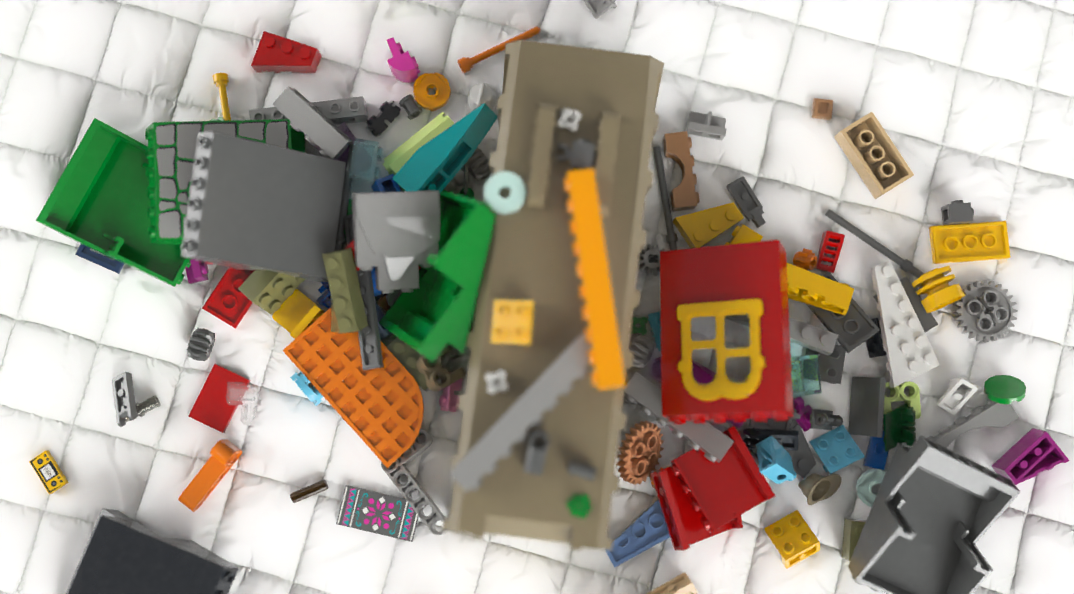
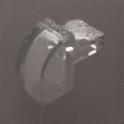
[226,382,261,425]

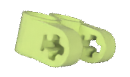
[883,381,921,419]

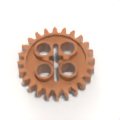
[616,420,664,485]

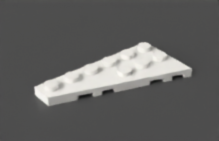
[871,260,940,388]

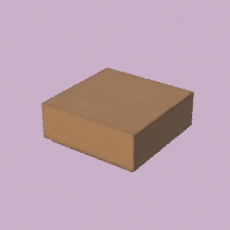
[812,98,833,120]

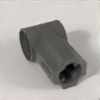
[523,430,549,475]

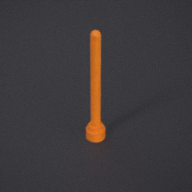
[457,27,541,74]

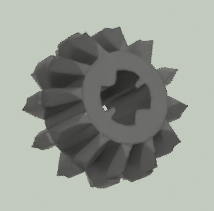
[187,328,215,362]

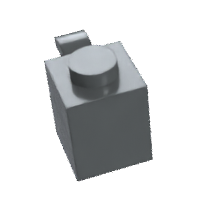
[556,139,595,171]

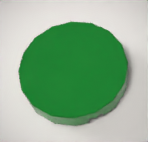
[984,375,1026,404]

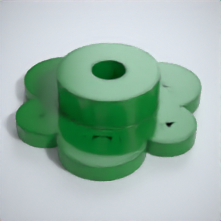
[566,494,592,519]

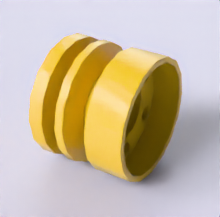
[911,266,965,313]

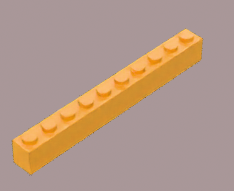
[564,168,626,390]

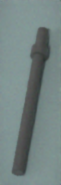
[335,144,357,250]
[653,146,678,250]
[825,209,924,278]

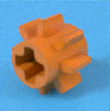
[793,248,817,270]

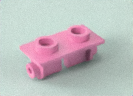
[439,372,463,412]

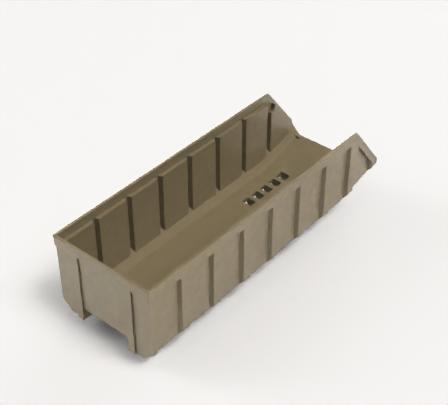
[442,40,664,550]

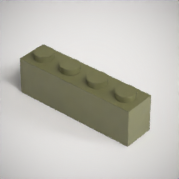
[323,248,368,334]

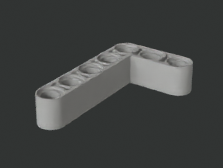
[381,429,449,535]

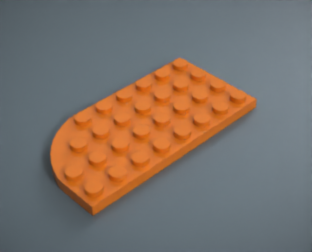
[282,307,424,468]

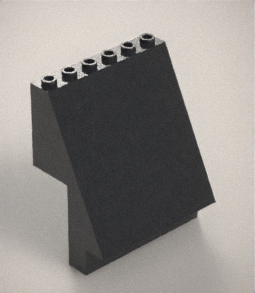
[65,508,239,594]

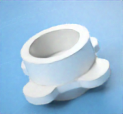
[558,108,582,132]
[485,370,509,394]

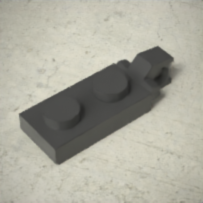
[726,176,766,228]

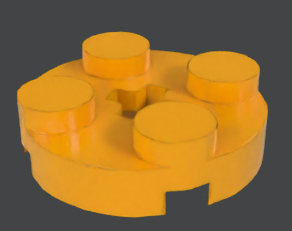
[413,72,451,111]

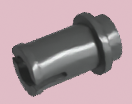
[567,459,596,481]

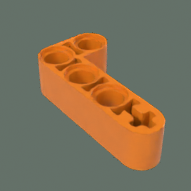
[178,439,243,512]

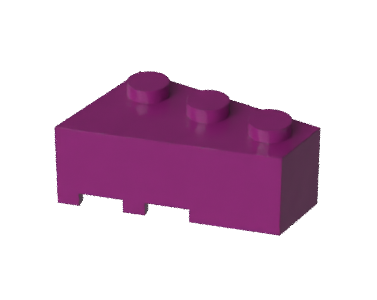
[991,428,1070,485]

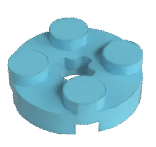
[290,372,323,406]

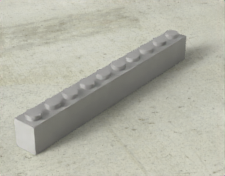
[448,327,619,492]

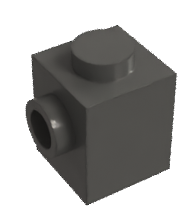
[941,200,974,225]

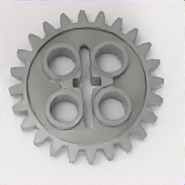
[952,280,1018,342]

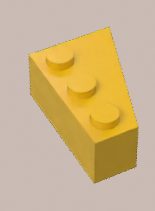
[673,202,744,248]

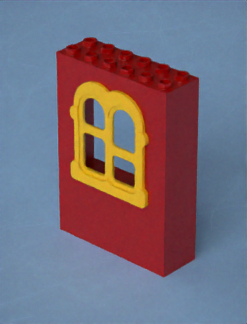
[660,239,793,425]

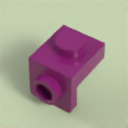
[185,259,209,284]

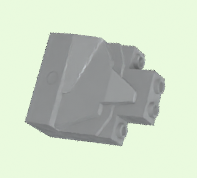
[352,190,440,293]

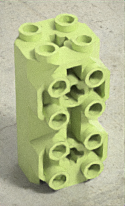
[382,112,454,192]

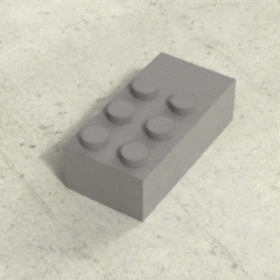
[273,87,353,159]

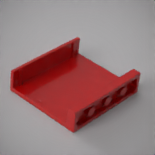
[670,426,776,532]
[650,466,743,551]

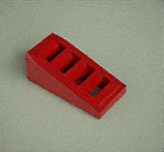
[815,230,845,273]

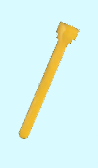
[212,73,231,121]

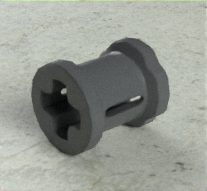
[399,94,423,120]

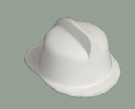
[465,82,497,115]

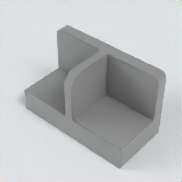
[686,111,727,141]

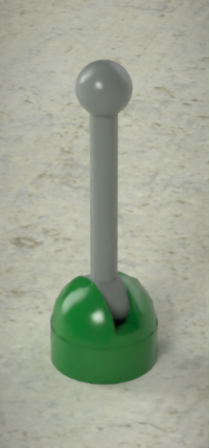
[459,159,475,199]

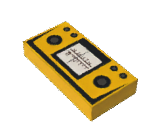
[29,450,69,494]

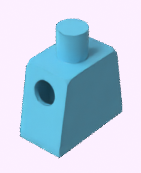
[756,436,797,484]

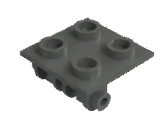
[802,344,846,384]

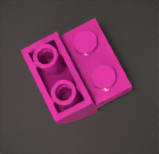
[386,37,421,83]

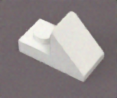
[937,376,979,415]

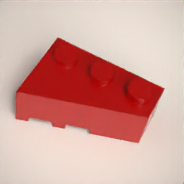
[251,31,322,73]

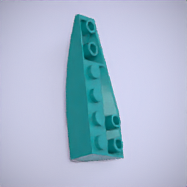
[392,103,498,194]

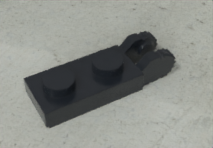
[742,428,799,451]

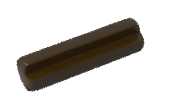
[290,480,329,503]

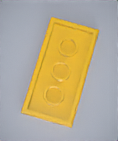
[929,221,1011,264]

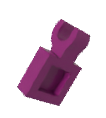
[793,395,813,432]

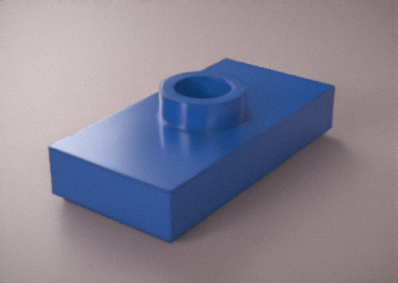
[863,430,889,470]

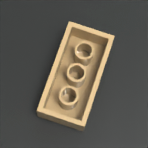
[834,112,914,199]

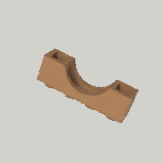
[662,131,700,212]

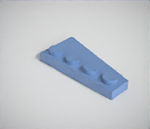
[605,499,670,568]

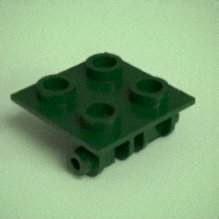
[883,403,916,452]

